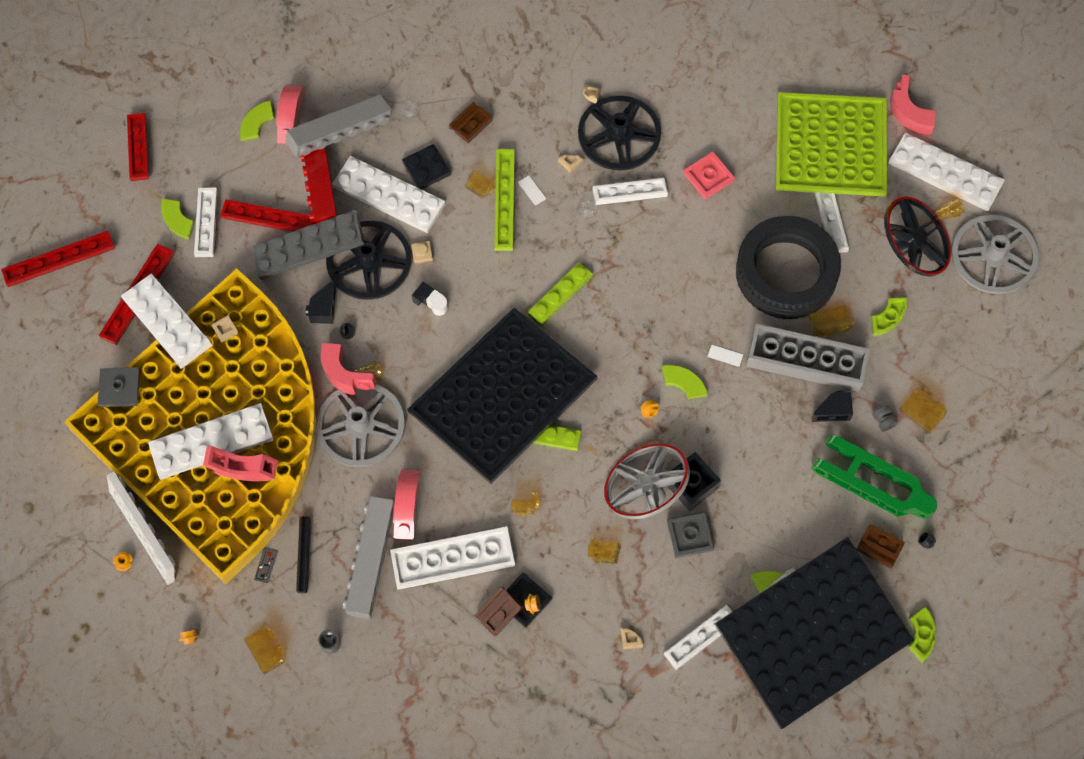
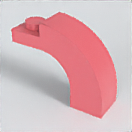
[890,75,936,135]
[276,84,305,144]
[321,343,377,395]
[203,446,278,481]
[393,469,421,540]

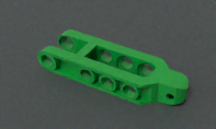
[811,434,937,519]

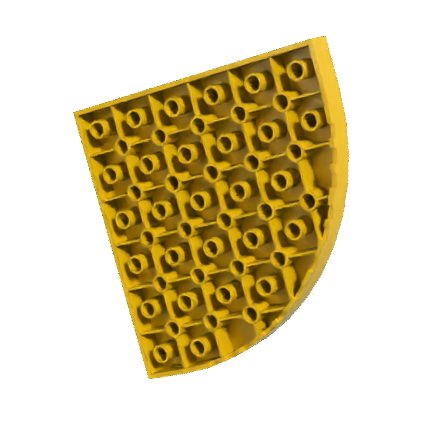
[64,268,317,585]

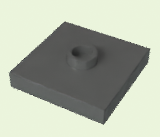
[98,367,140,407]
[667,512,714,558]

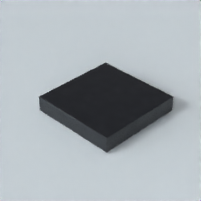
[506,572,553,629]

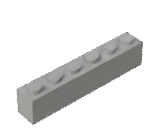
[285,94,392,158]
[343,496,395,619]

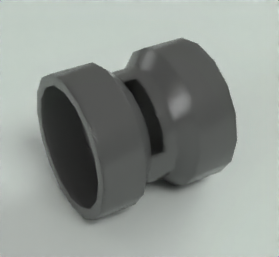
[872,405,899,432]
[318,630,341,654]

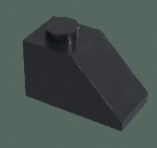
[305,282,336,324]
[811,390,853,422]

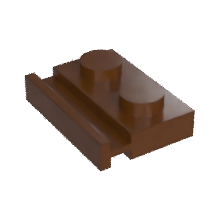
[449,101,493,144]
[856,524,905,569]
[474,587,524,637]

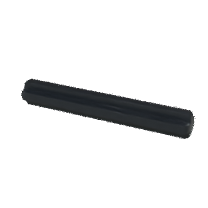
[296,516,311,594]

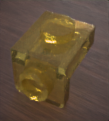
[464,170,496,198]
[511,490,540,516]
[587,538,621,564]

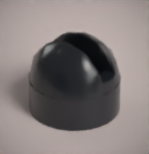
[340,323,355,339]
[918,531,936,549]

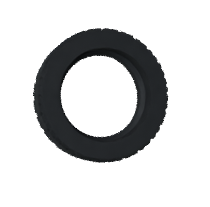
[736,216,841,319]

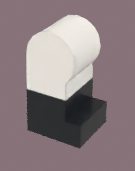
[411,282,448,316]

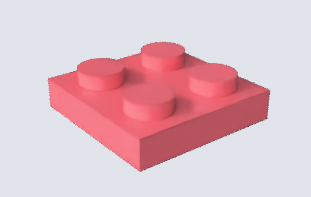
[683,152,735,200]

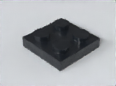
[402,144,451,190]

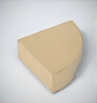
[583,85,601,103]
[558,155,584,173]
[620,628,643,649]

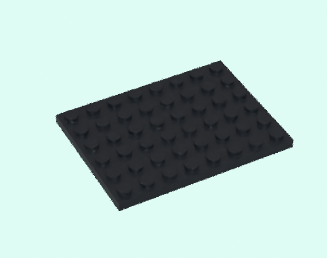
[407,308,598,484]
[714,537,914,729]

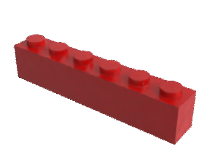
[301,147,337,224]

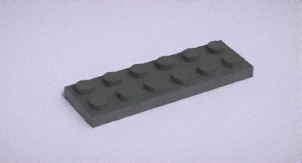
[253,210,364,280]

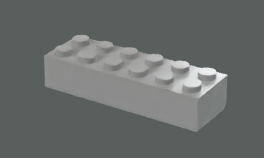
[746,324,870,392]

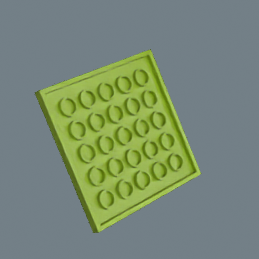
[775,92,887,197]

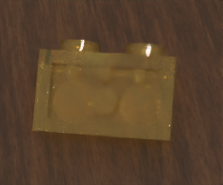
[809,305,854,337]
[899,387,947,434]
[244,624,285,674]

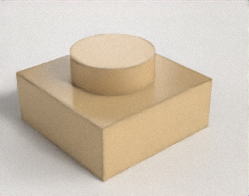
[411,241,433,264]
[212,316,238,343]

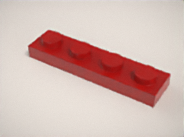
[127,113,149,181]

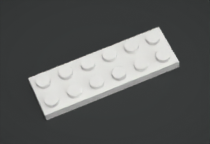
[888,132,1005,212]
[332,156,446,233]
[121,274,212,369]
[148,403,273,480]
[107,472,176,585]
[390,526,515,590]

